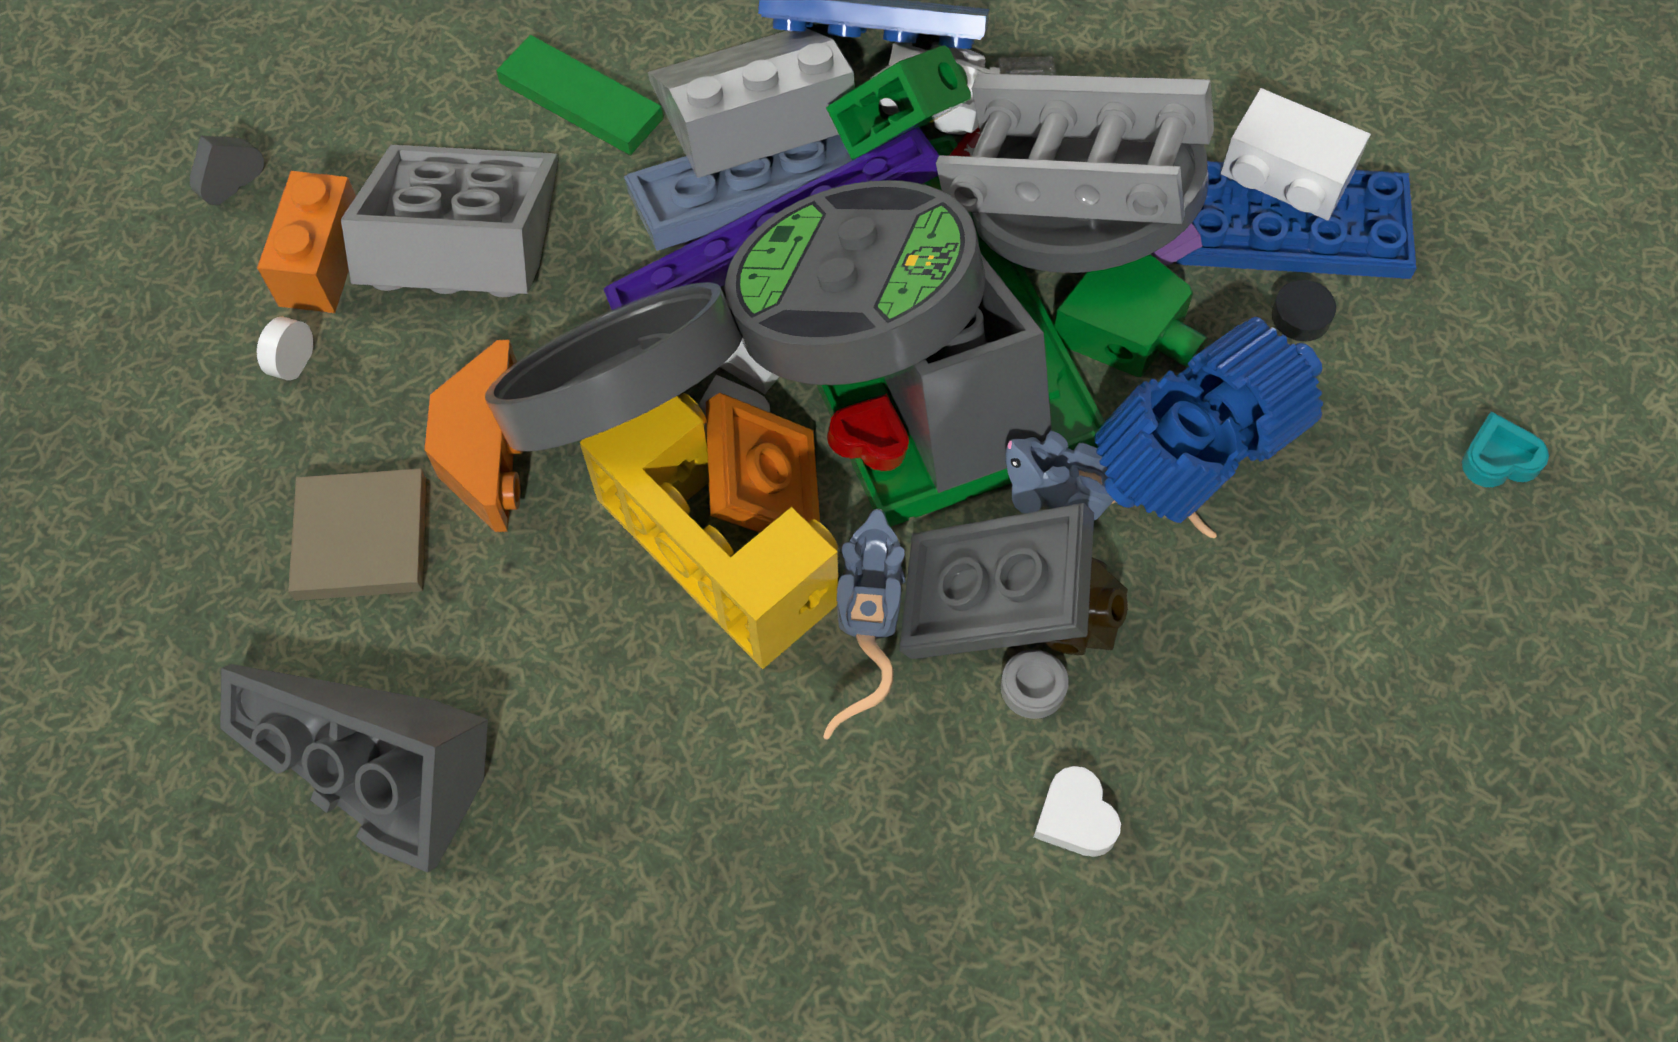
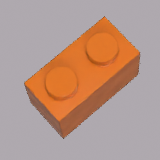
[257,171,356,313]

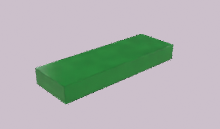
[496,35,664,156]

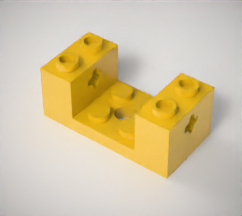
[579,393,839,669]

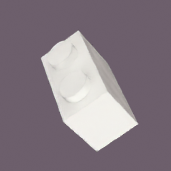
[1221,88,1371,221]

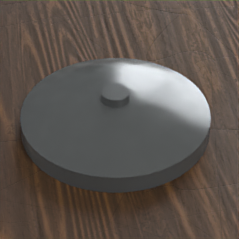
[971,136,1209,273]

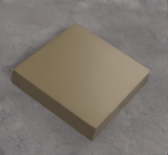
[288,468,426,601]

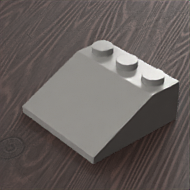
[648,28,855,178]
[341,145,558,297]

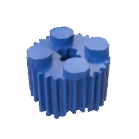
[1177,316,1323,463]
[1095,371,1248,523]

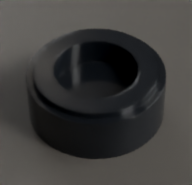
[1272,280,1336,341]

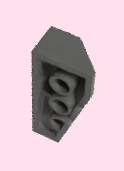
[220,664,488,873]

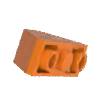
[424,340,523,532]

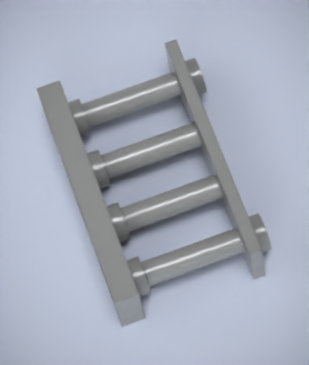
[936,74,1214,224]

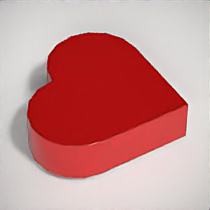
[827,394,909,471]

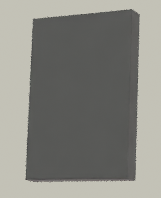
[899,503,1094,659]

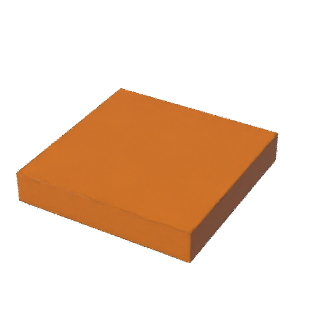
[705,392,820,532]

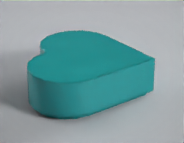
[1462,411,1549,487]

